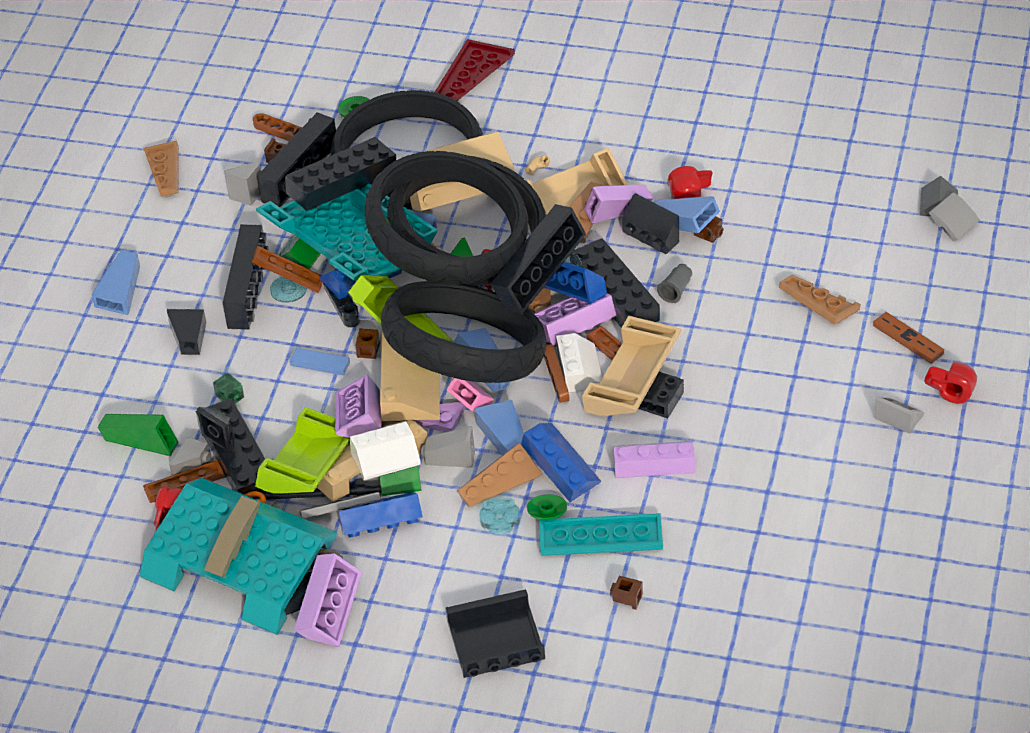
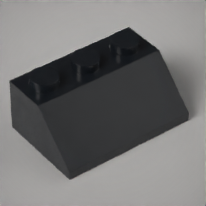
[622,193,679,254]

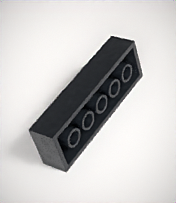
[257,112,336,207]
[285,137,396,211]
[491,204,586,314]
[223,224,269,330]
[570,238,660,328]
[195,398,267,499]

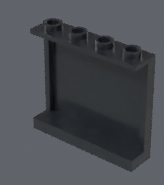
[445,589,545,678]

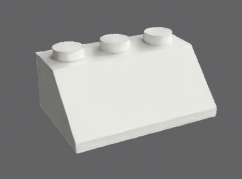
[556,333,602,392]
[350,421,420,480]

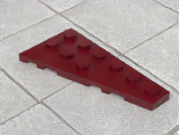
[434,39,515,101]

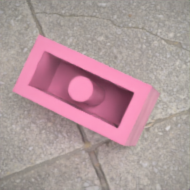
[447,378,494,412]

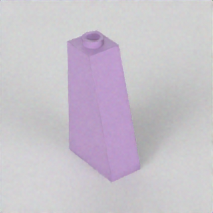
[584,185,653,224]

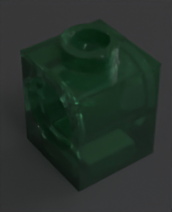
[213,373,244,403]

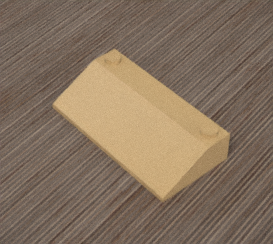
[401,132,515,211]
[526,148,628,215]
[582,316,682,416]
[380,331,440,421]
[317,420,427,502]

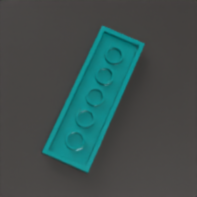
[539,513,663,556]

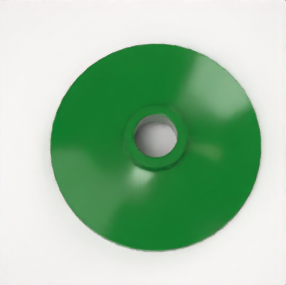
[338,96,370,118]
[527,494,567,520]

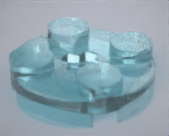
[480,498,520,534]

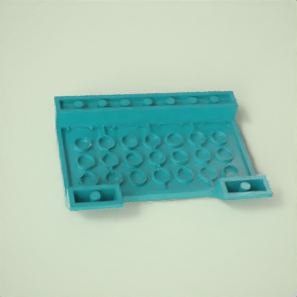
[256,184,438,281]
[140,478,338,635]

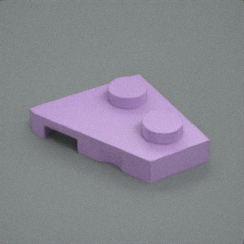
[416,402,466,432]

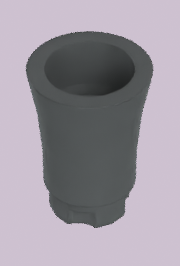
[657,264,692,303]

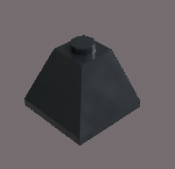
[197,407,233,453]

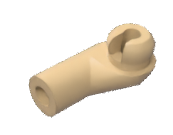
[525,155,550,175]

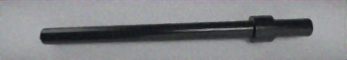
[262,484,381,500]

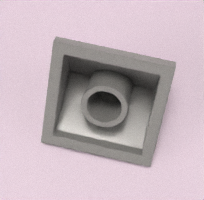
[224,162,261,206]
[875,396,924,434]

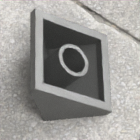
[920,176,958,216]

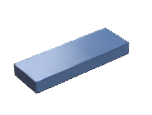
[290,348,350,375]

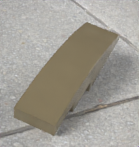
[204,496,260,578]

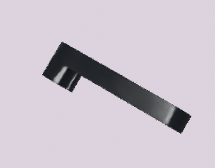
[323,283,360,328]

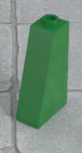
[97,414,178,456]

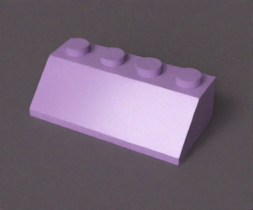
[533,294,616,345]
[335,374,381,438]
[613,441,695,478]
[294,553,362,647]

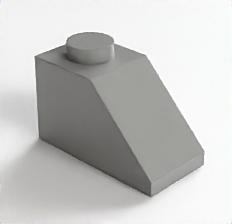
[169,437,211,475]

